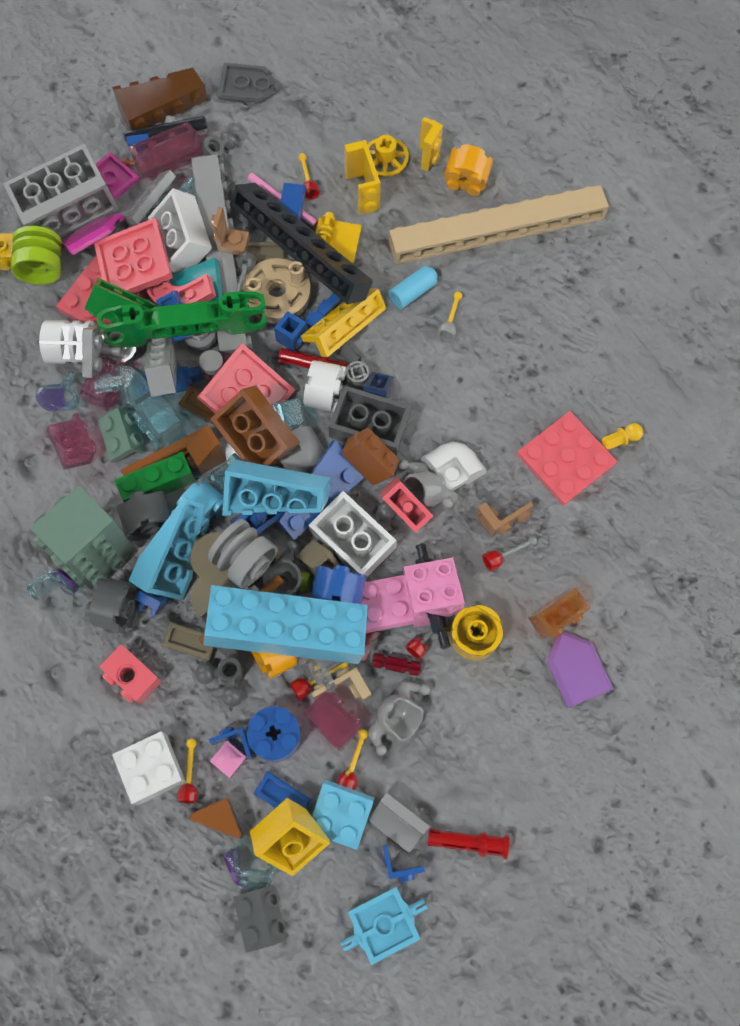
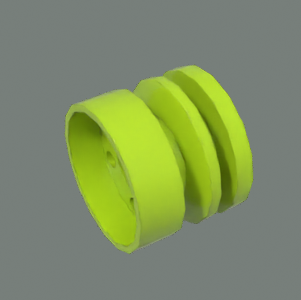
[11,226,62,285]

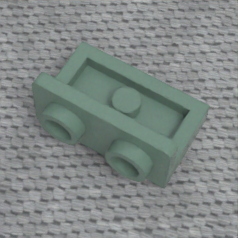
[98,407,146,463]

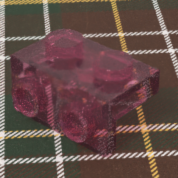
[46,413,96,470]

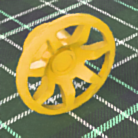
[367,135,409,177]

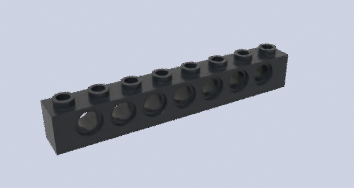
[230,183,373,304]

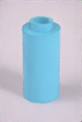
[388,265,438,310]

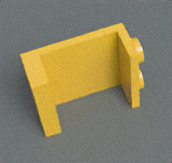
[344,140,381,215]

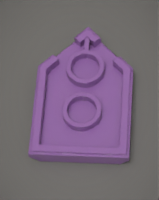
[546,629,614,708]

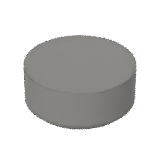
[199,350,224,375]

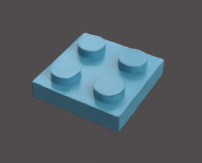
[312,780,375,850]

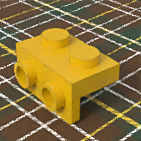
[419,117,443,172]

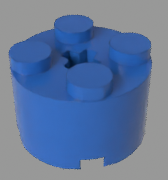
[311,565,366,604]
[247,706,301,763]

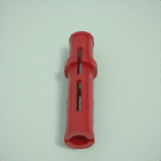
[278,348,349,377]

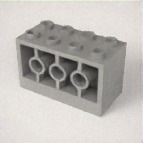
[3,144,119,238]

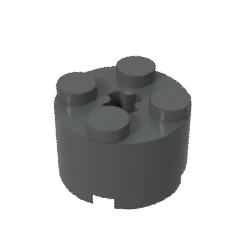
[117,491,171,541]
[85,578,141,634]

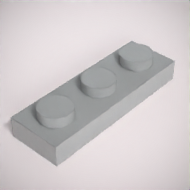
[123,170,176,226]

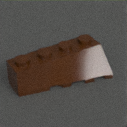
[112,68,208,130]

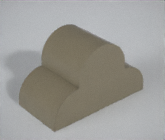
[190,532,280,625]

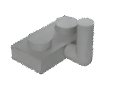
[82,327,122,378]

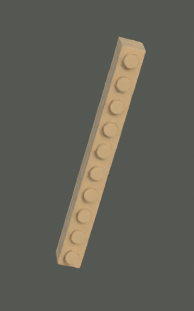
[389,185,609,265]

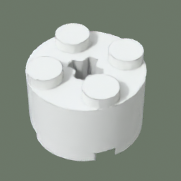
[303,360,346,412]

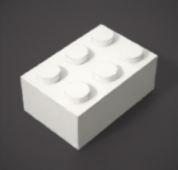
[148,188,212,273]
[309,491,397,578]

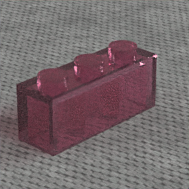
[128,122,203,179]

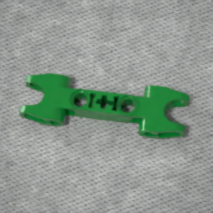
[97,291,267,347]

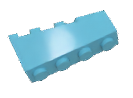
[222,460,330,516]

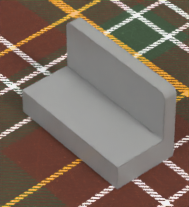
[368,793,429,852]

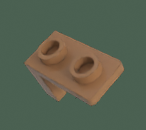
[210,207,250,255]
[475,502,534,537]

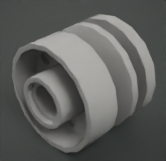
[207,519,277,589]

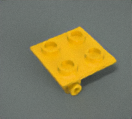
[316,212,362,264]

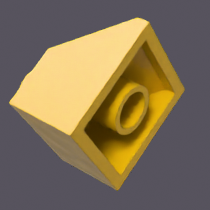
[250,798,330,876]

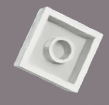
[112,731,186,805]

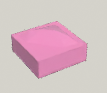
[210,741,247,778]

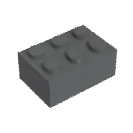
[328,385,412,456]

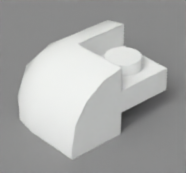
[421,442,487,491]

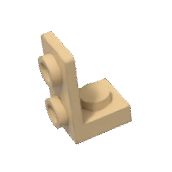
[311,667,372,703]

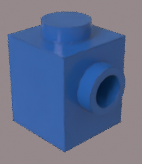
[274,311,307,351]

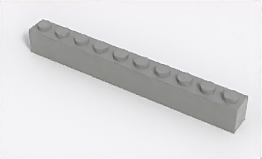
[191,154,253,362]

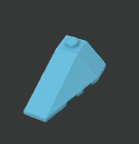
[129,497,205,600]

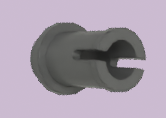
[335,340,362,364]

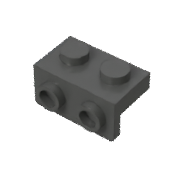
[233,885,287,953]

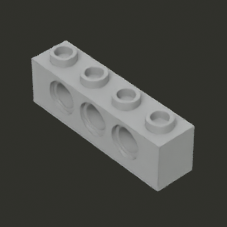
[144,337,177,397]

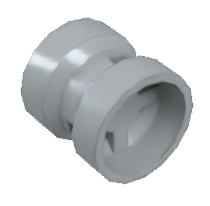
[346,361,369,391]

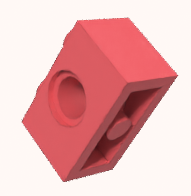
[379,477,433,533]
[99,644,162,704]

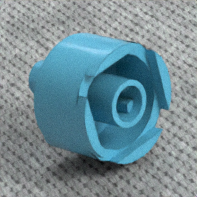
[171,478,224,536]

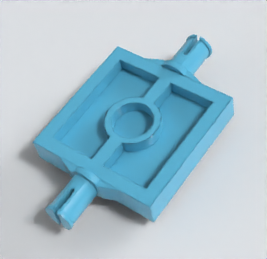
[339,887,428,965]

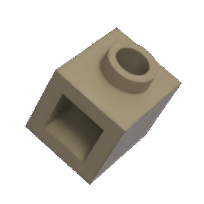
[296,539,340,577]

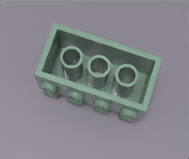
[30,485,135,590]

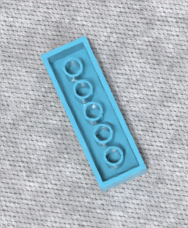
[203,585,368,664]

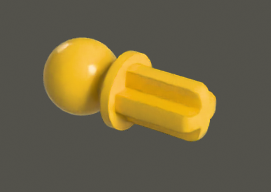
[602,423,643,450]

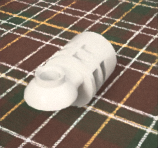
[39,320,136,365]

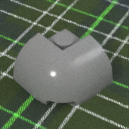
[279,426,325,474]

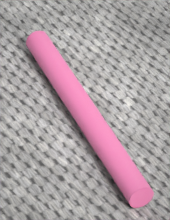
[248,173,318,228]

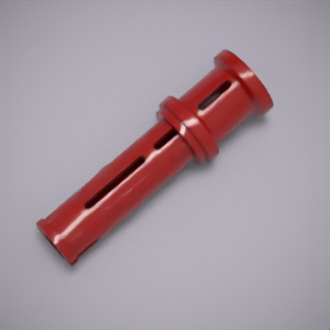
[427,828,509,860]

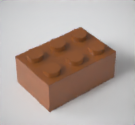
[211,385,300,467]

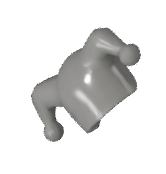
[399,459,458,509]
[368,681,430,756]

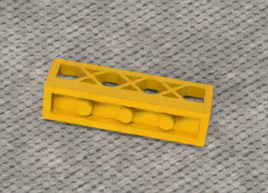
[301,288,387,357]

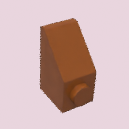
[186,424,226,475]

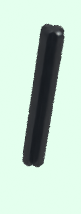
[124,116,207,142]

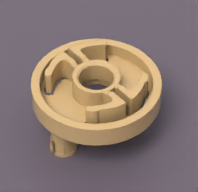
[242,258,311,324]

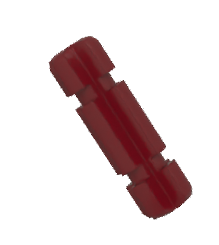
[372,653,421,676]

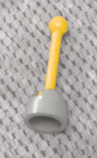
[437,291,462,341]

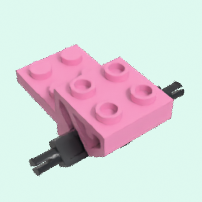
[361,543,465,649]

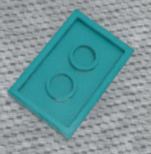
[169,257,222,301]

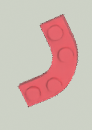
[146,274,216,304]

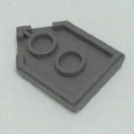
[218,63,283,103]

